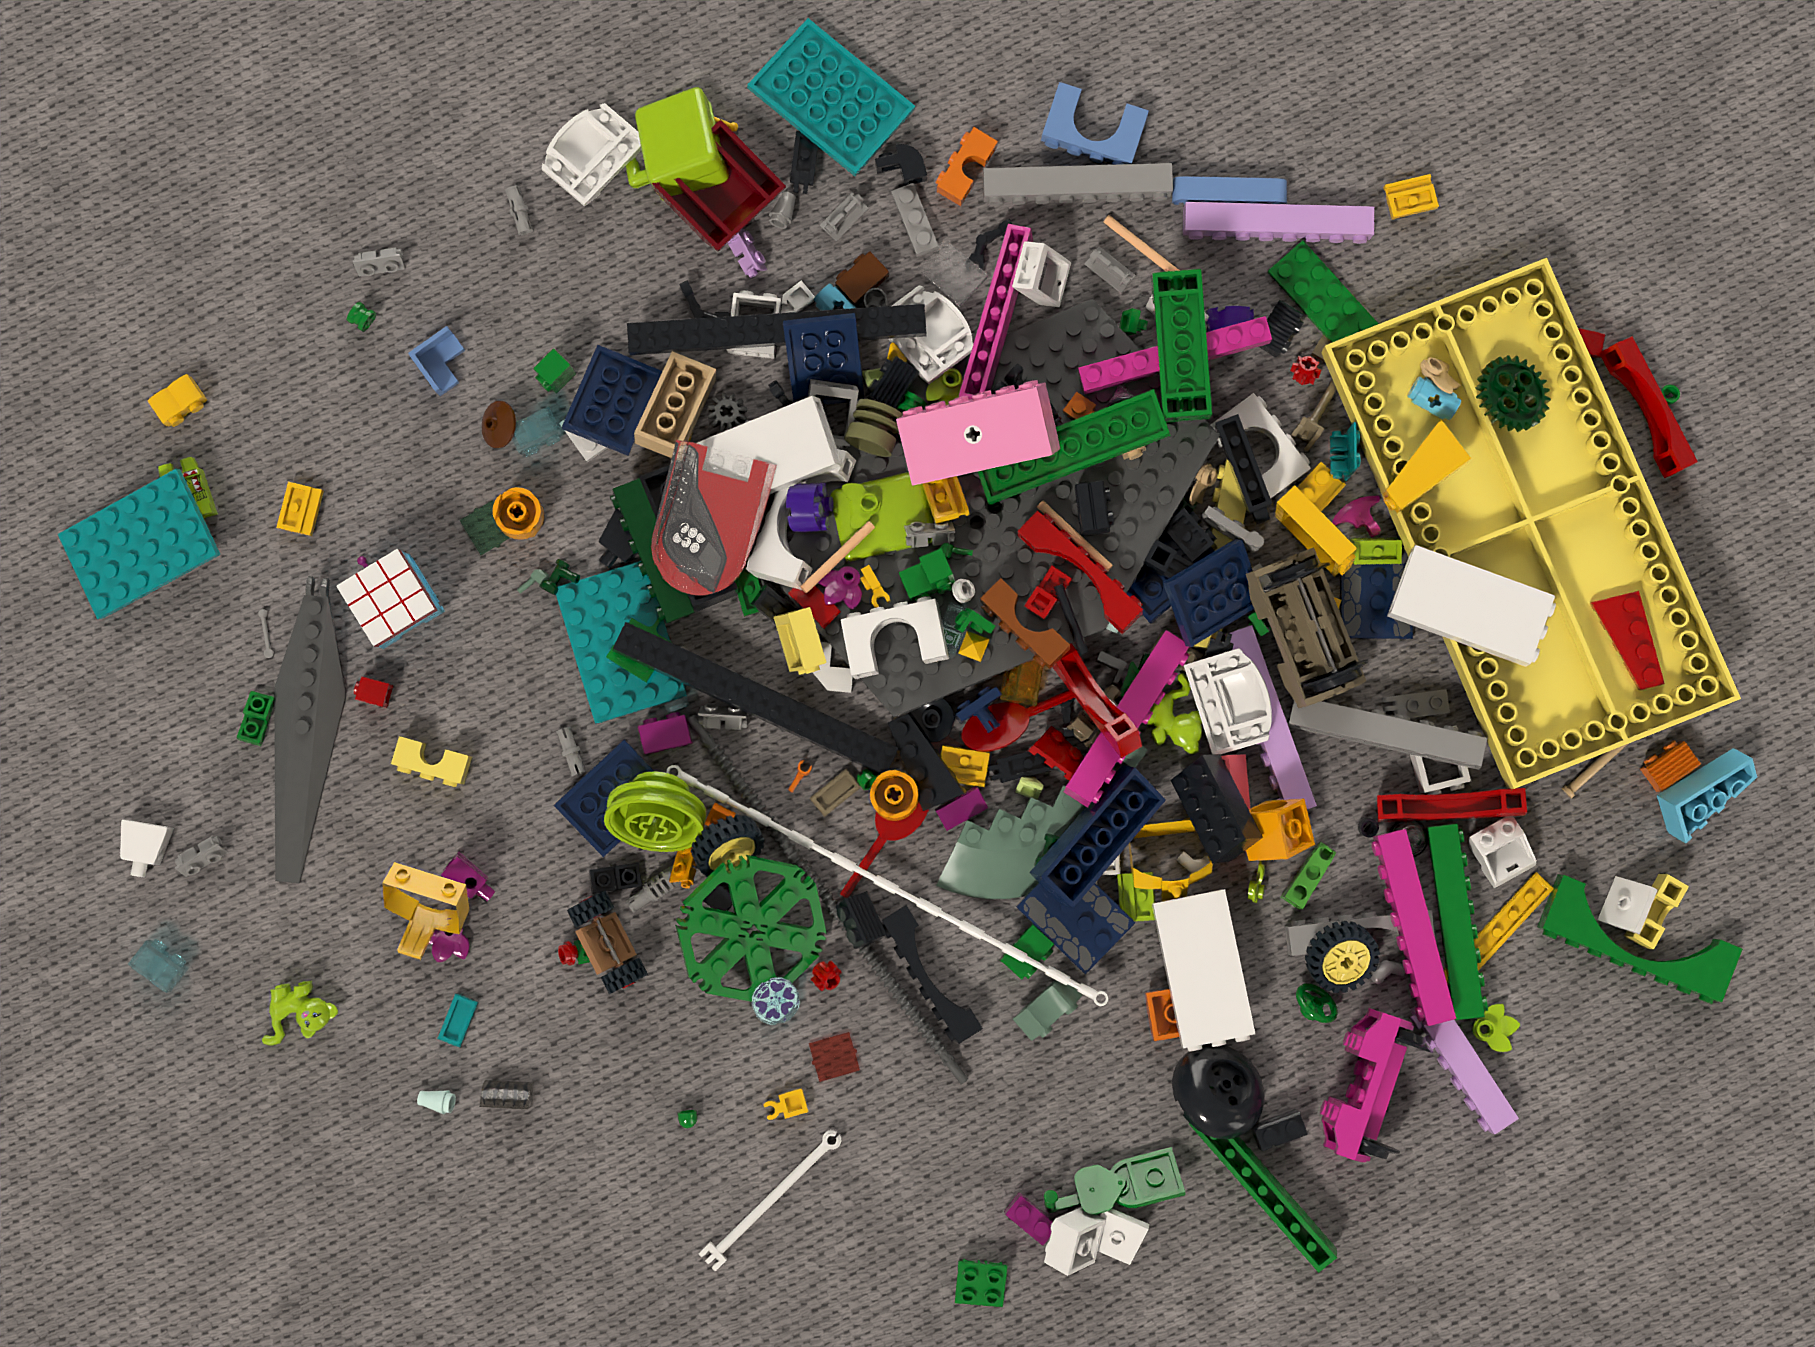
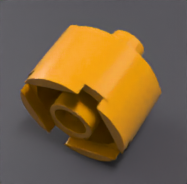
[493,487,544,540]
[870,770,919,821]

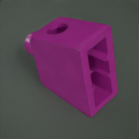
[441,852,496,902]

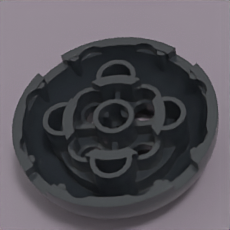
[1172,1044,1265,1139]

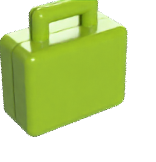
[626,87,729,201]
[830,472,934,561]

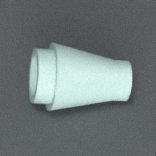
[417,1090,456,1114]

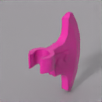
[1332,496,1381,538]

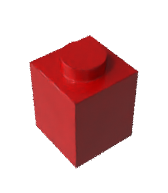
[354,676,394,708]

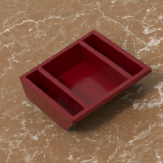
[652,119,786,252]

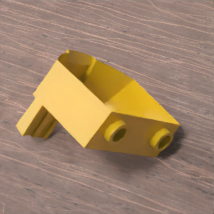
[1129,818,1213,901]
[382,862,469,960]

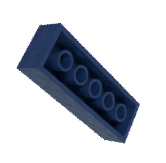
[1029,765,1166,909]

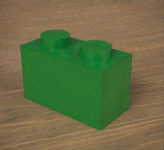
[533,348,576,394]
[999,924,1054,980]

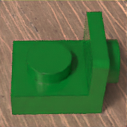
[954,608,995,634]

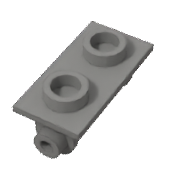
[820,193,869,242]
[1084,246,1136,293]
[353,247,405,276]
[904,521,955,548]
[698,703,747,730]
[175,836,228,877]

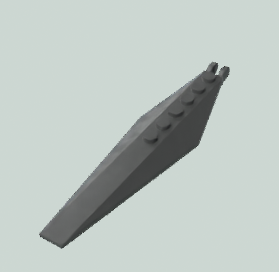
[274,576,346,883]

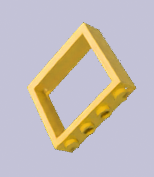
[1275,486,1357,577]

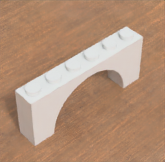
[746,449,856,590]

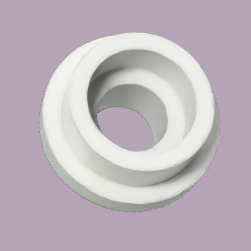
[952,579,975,603]

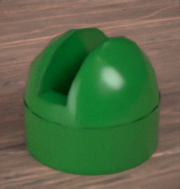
[1661,385,1680,405]
[857,769,877,790]
[678,1110,697,1129]

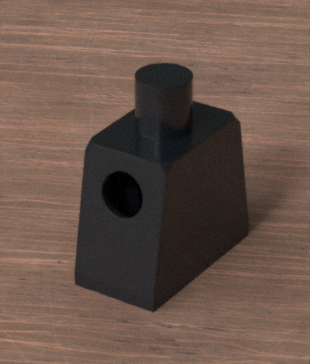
[598,509,638,569]

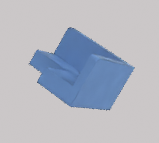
[408,326,465,396]

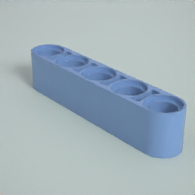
[1172,176,1287,205]

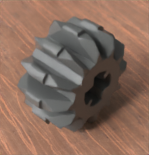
[707,393,748,433]

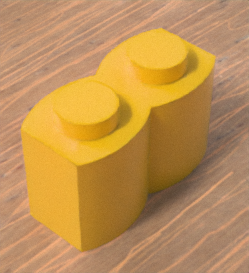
[148,374,207,427]

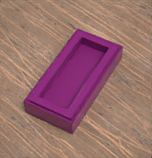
[935,786,988,831]

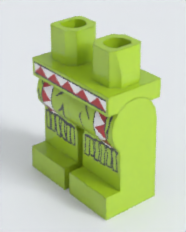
[158,457,218,518]

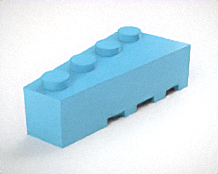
[1657,748,1757,843]

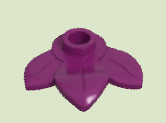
[818,566,862,610]
[429,918,469,962]

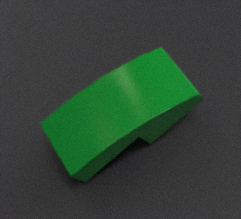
[236,691,275,746]

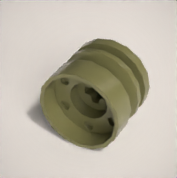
[844,399,903,457]

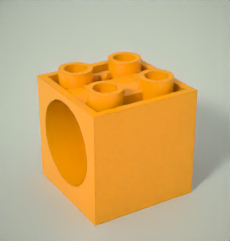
[1246,798,1315,861]

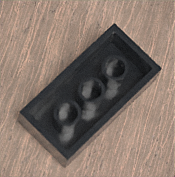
[1170,754,1263,864]

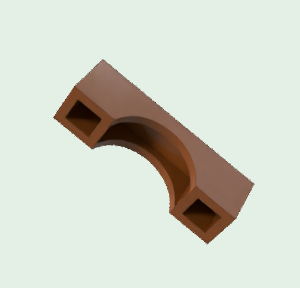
[980,578,1070,669]

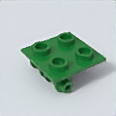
[955,1259,1007,1307]

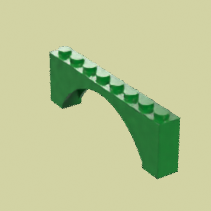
[1537,874,1743,1004]

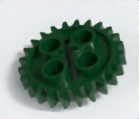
[1475,355,1551,432]

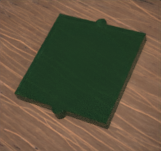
[460,500,510,555]

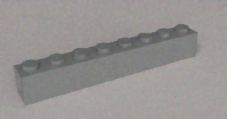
[983,163,1173,205]
[1289,694,1487,770]

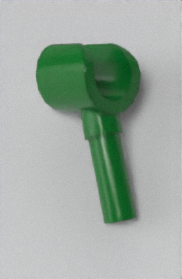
[940,543,973,559]

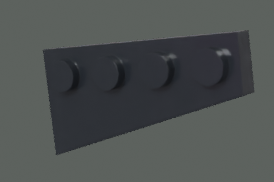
[888,713,967,811]

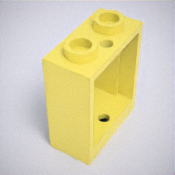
[773,607,827,675]

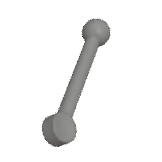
[258,609,274,658]

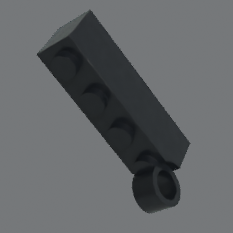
[1215,414,1272,525]

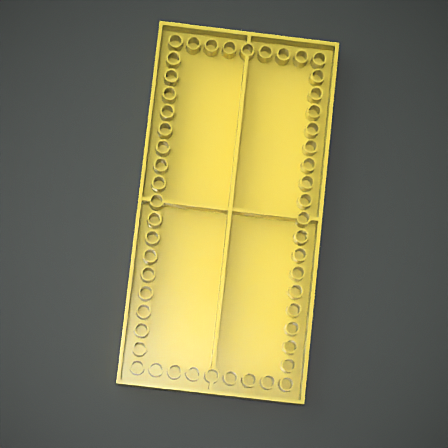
[1321,258,1741,790]

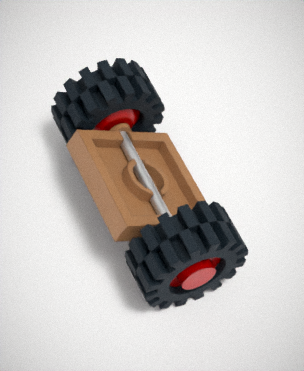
[567,890,648,995]

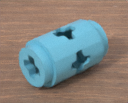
[813,284,856,311]
[1407,376,1461,420]

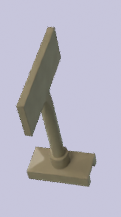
[1290,334,1337,452]

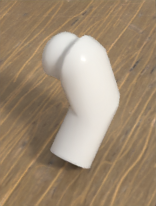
[1176,852,1214,873]

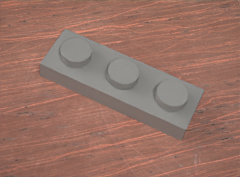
[891,183,939,257]

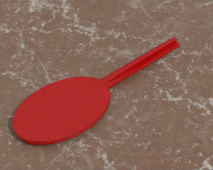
[962,690,1075,752]
[840,790,929,898]

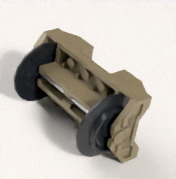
[1245,547,1368,708]

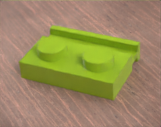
[1117,872,1155,921]

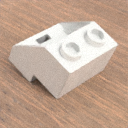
[1468,816,1536,888]

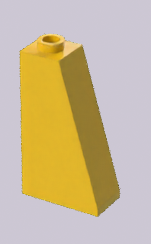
[1383,420,1471,514]

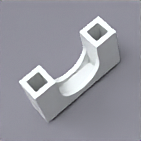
[1211,393,1311,499]
[841,597,949,679]

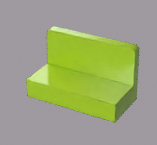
[1349,537,1402,565]

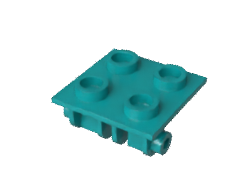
[1330,422,1361,481]

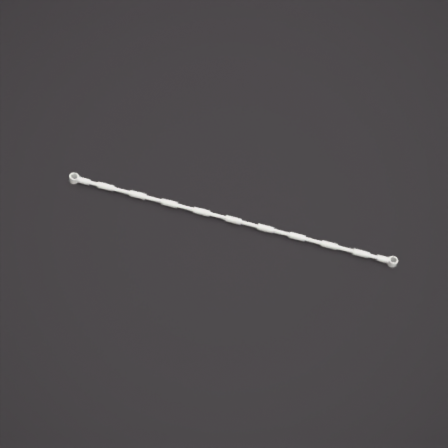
[666,765,1108,1006]

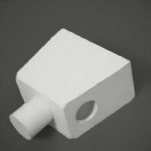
[120,820,174,877]

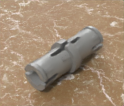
[505,186,533,236]
[556,727,586,777]

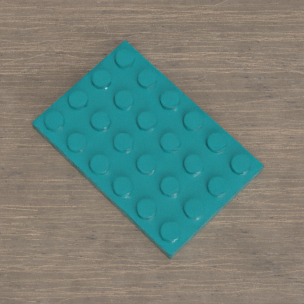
[747,18,916,177]
[57,469,221,619]
[556,561,687,724]

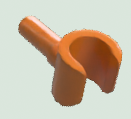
[788,760,812,793]

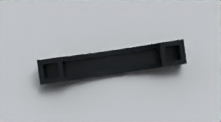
[882,905,983,1044]

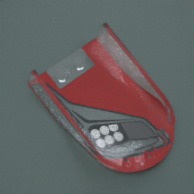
[651,440,777,595]

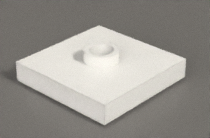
[1598,876,1657,934]
[1098,1209,1149,1265]

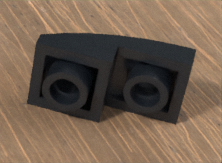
[589,863,642,894]

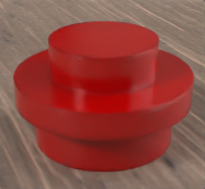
[558,941,578,966]

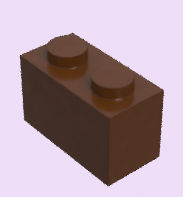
[835,251,889,306]

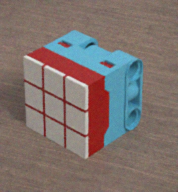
[336,549,445,649]

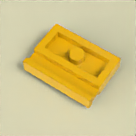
[1383,174,1439,219]
[1297,462,1346,512]
[922,476,969,524]
[276,482,324,537]
[941,745,990,787]

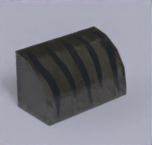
[479,1080,534,1109]

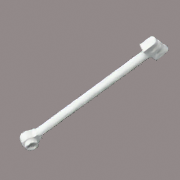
[698,1129,841,1271]

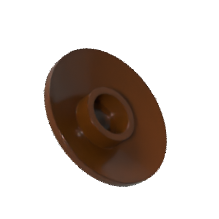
[482,401,516,448]

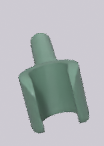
[517,569,549,594]

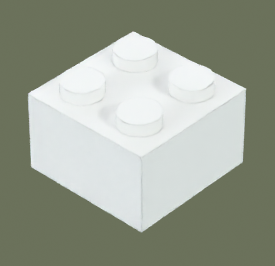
[1044,1207,1106,1276]

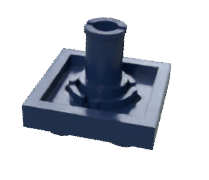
[955,686,1001,733]

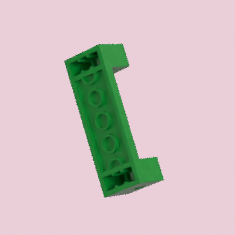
[1151,269,1212,422]

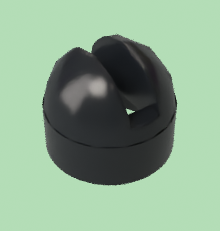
[1358,818,1379,838]

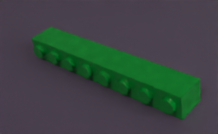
[1427,824,1488,1020]
[1189,1123,1337,1273]

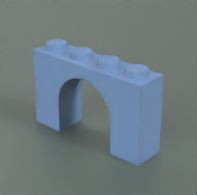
[1041,82,1149,165]

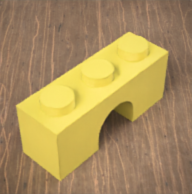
[391,736,472,787]
[1624,874,1689,949]

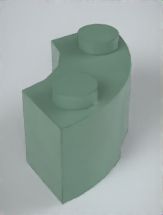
[1013,980,1082,1041]

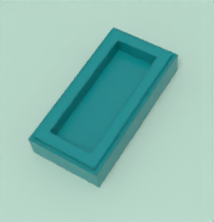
[437,993,478,1048]

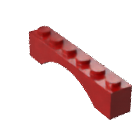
[1599,336,1698,479]
[1017,511,1143,635]
[1052,644,1142,758]
[1377,788,1527,823]

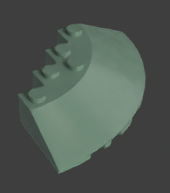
[936,786,1086,899]

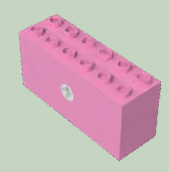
[896,380,1061,486]

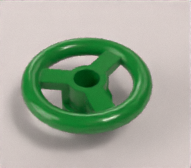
[1296,983,1338,1023]

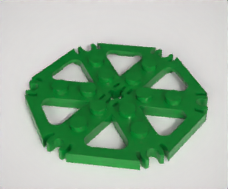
[675,855,827,1002]

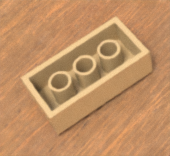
[634,351,716,461]

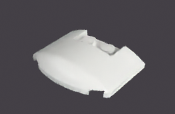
[542,103,642,206]
[889,286,973,384]
[1184,648,1272,755]

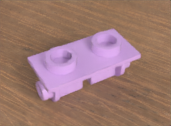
[728,229,767,278]

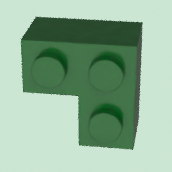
[898,548,955,603]

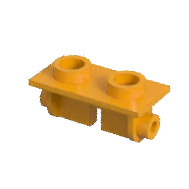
[669,847,697,888]

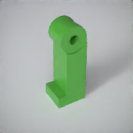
[1281,841,1336,910]

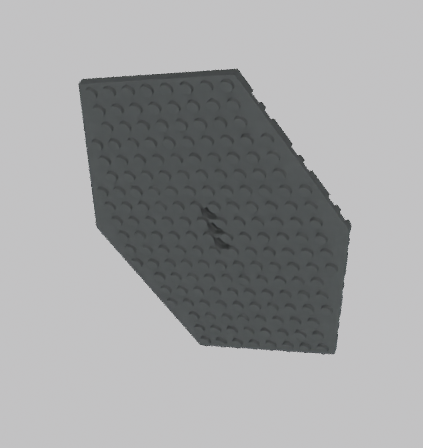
[777,299,1219,718]

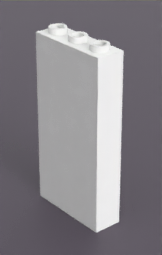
[686,396,843,515]
[1387,545,1556,667]
[1152,889,1255,1051]

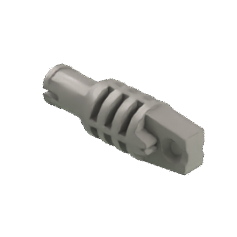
[626,866,681,913]

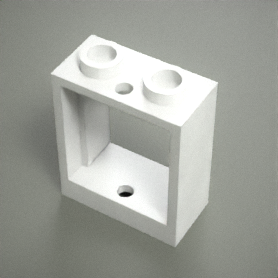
[1012,241,1071,307]
[727,290,782,359]
[1410,726,1471,795]

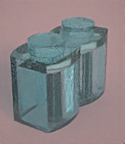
[512,407,564,456]
[128,939,189,993]

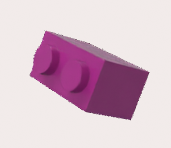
[638,712,693,755]
[1004,1192,1054,1246]

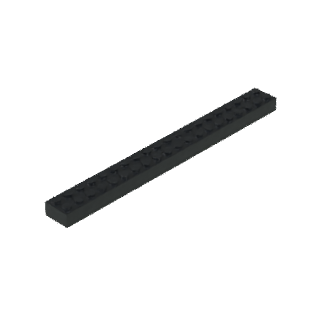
[627,304,926,355]
[612,622,898,774]

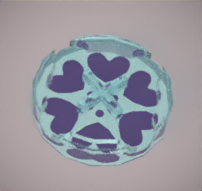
[751,977,800,1025]

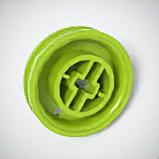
[604,771,707,852]

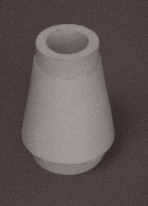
[769,192,796,229]

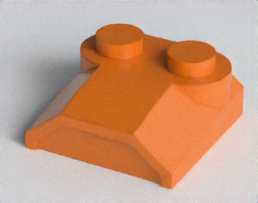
[1145,989,1179,1041]

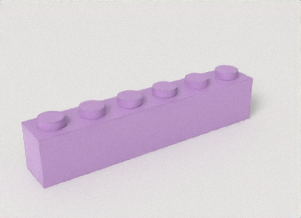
[1410,1005,1519,1134]

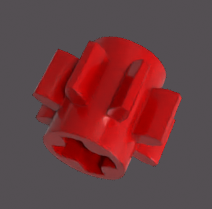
[1290,356,1322,385]
[811,960,842,991]

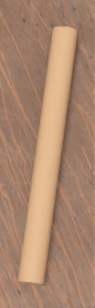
[1104,215,1180,272]
[1037,500,1113,572]
[800,521,875,593]

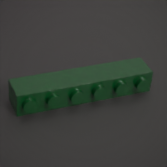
[610,478,694,624]

